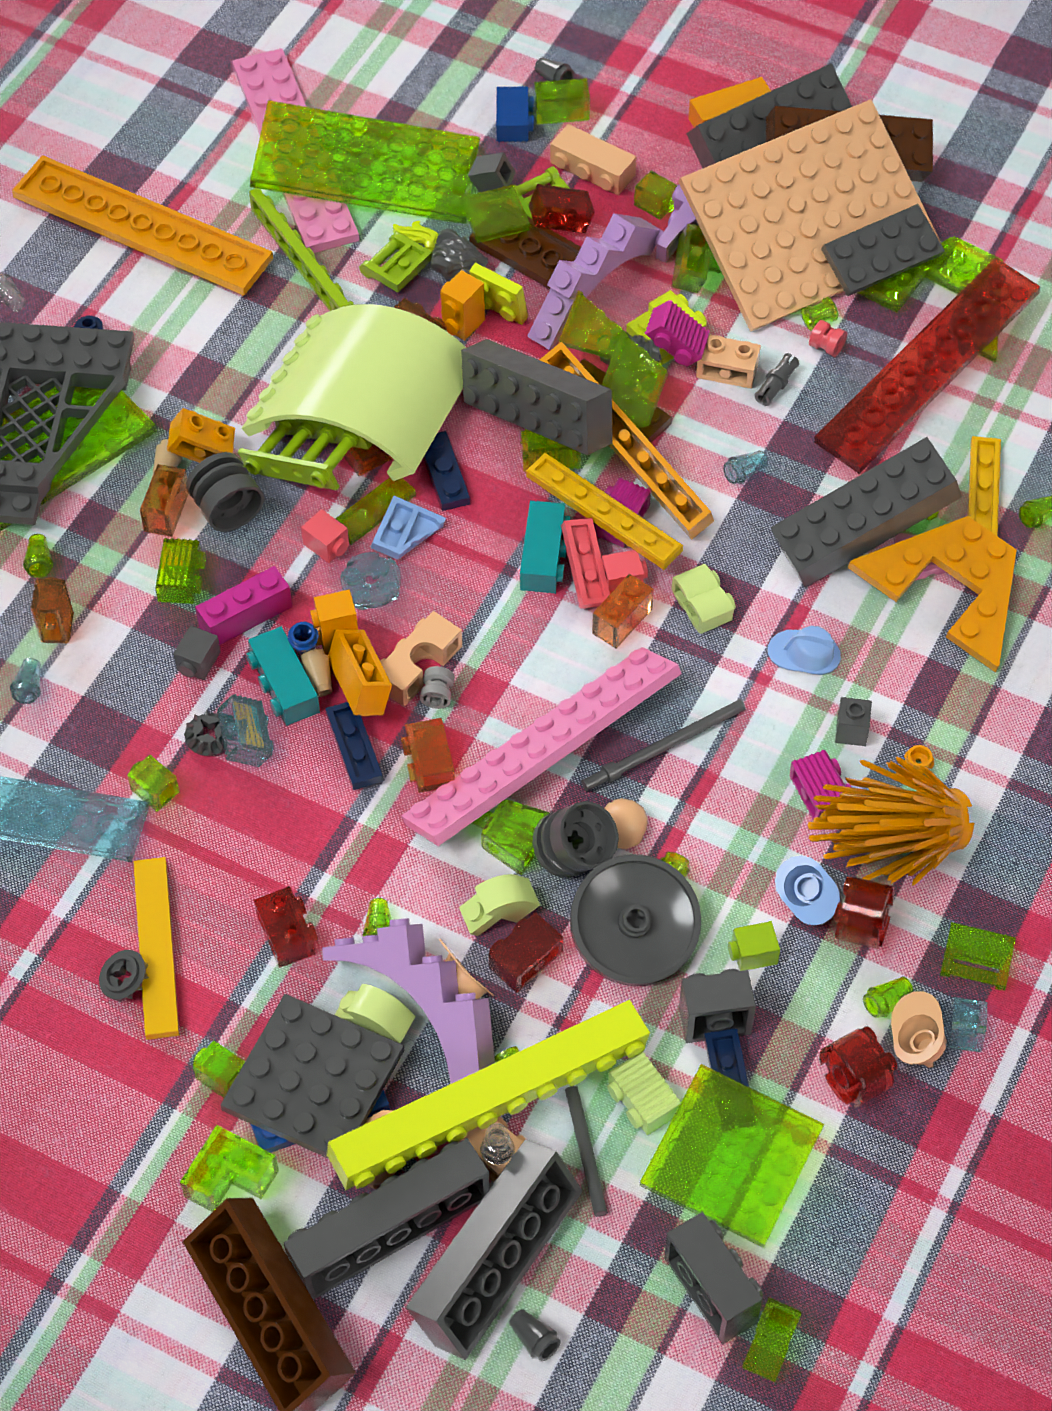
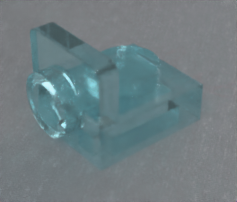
[949,997,987,1052]

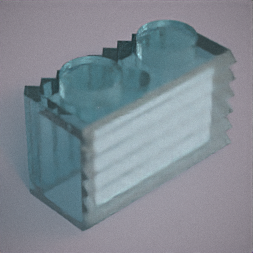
[217,694,274,767]

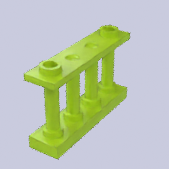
[237,419,373,490]

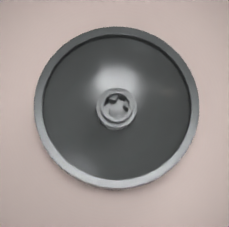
[570,854,701,986]

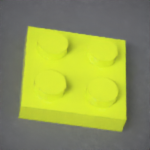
[469,263,528,325]

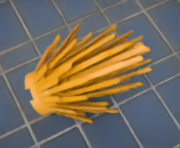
[807,757,974,886]

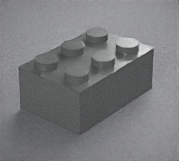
[664,1212,763,1345]

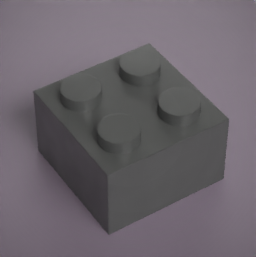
[679,969,756,1043]

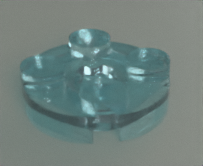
[340,552,401,610]

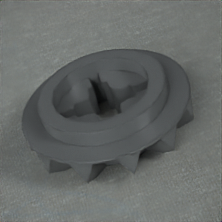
[184,710,234,756]
[99,950,148,1002]

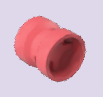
[809,320,848,357]

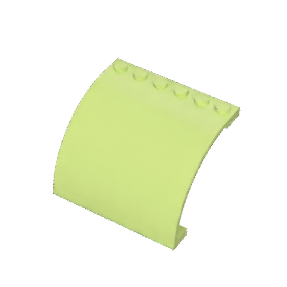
[241,304,466,481]

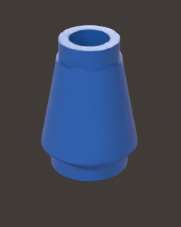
[288,622,319,656]

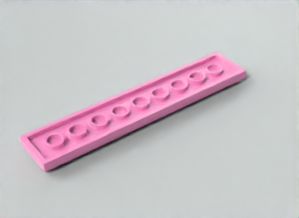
[232,48,359,253]
[401,647,682,846]

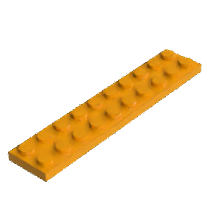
[12,155,273,296]

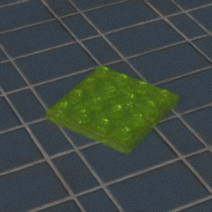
[640,1064,824,1248]

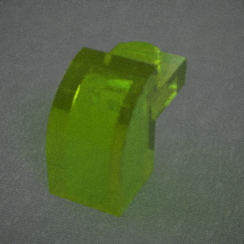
[742,1297,802,1383]

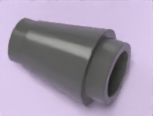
[535,57,574,89]
[509,1309,561,1361]

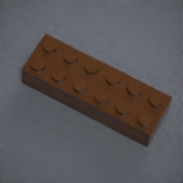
[766,106,933,182]
[182,1197,356,1411]

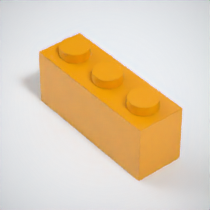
[688,77,771,127]
[328,629,392,716]

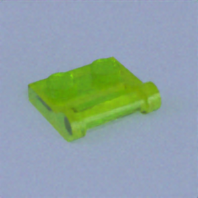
[940,922,1016,991]

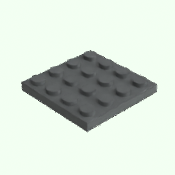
[220,994,404,1159]

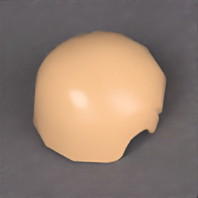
[604,798,648,849]

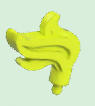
[393,221,438,254]

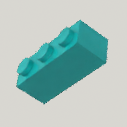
[520,500,571,594]
[246,626,320,726]

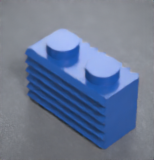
[496,87,534,143]

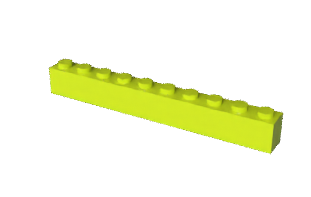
[327,999,650,1190]

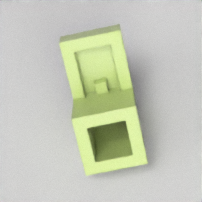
[459,874,540,936]
[335,984,416,1044]

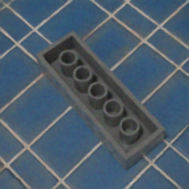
[686,63,852,168]
[461,339,612,455]
[770,437,962,588]
[284,1138,490,1300]
[405,1139,583,1360]

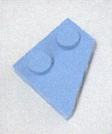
[371,496,446,560]

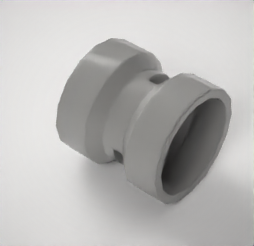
[420,666,455,709]

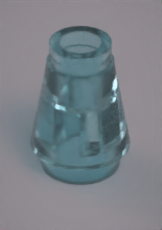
[723,450,768,484]
[10,658,41,704]

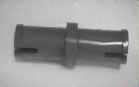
[754,353,800,406]

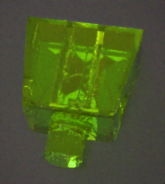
[471,799,549,876]

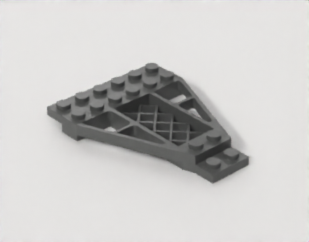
[0,322,135,525]

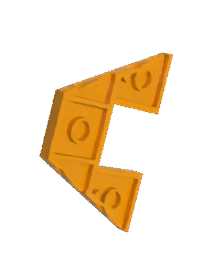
[848,516,1017,672]

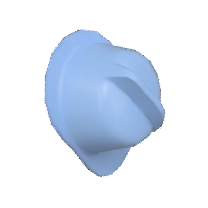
[768,626,841,675]
[775,855,840,926]

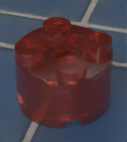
[834,876,895,949]
[819,1026,898,1108]

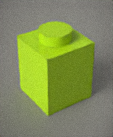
[728,921,780,971]

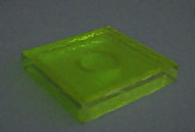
[461,185,530,243]

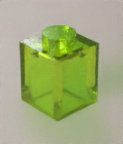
[634,170,678,220]
[127,755,180,812]
[192,1040,245,1098]

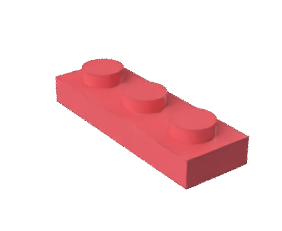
[561,518,611,609]

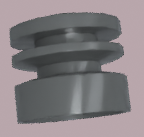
[186,452,264,532]
[532,801,619,878]

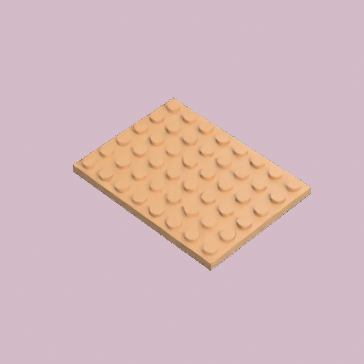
[678,99,943,332]

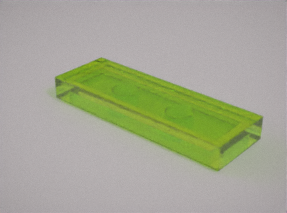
[335,477,416,545]

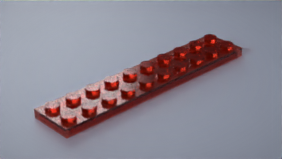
[814,257,1041,474]

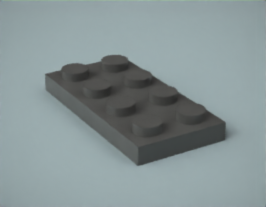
[821,204,945,297]

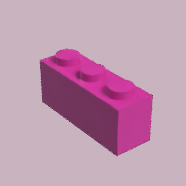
[195,566,293,645]

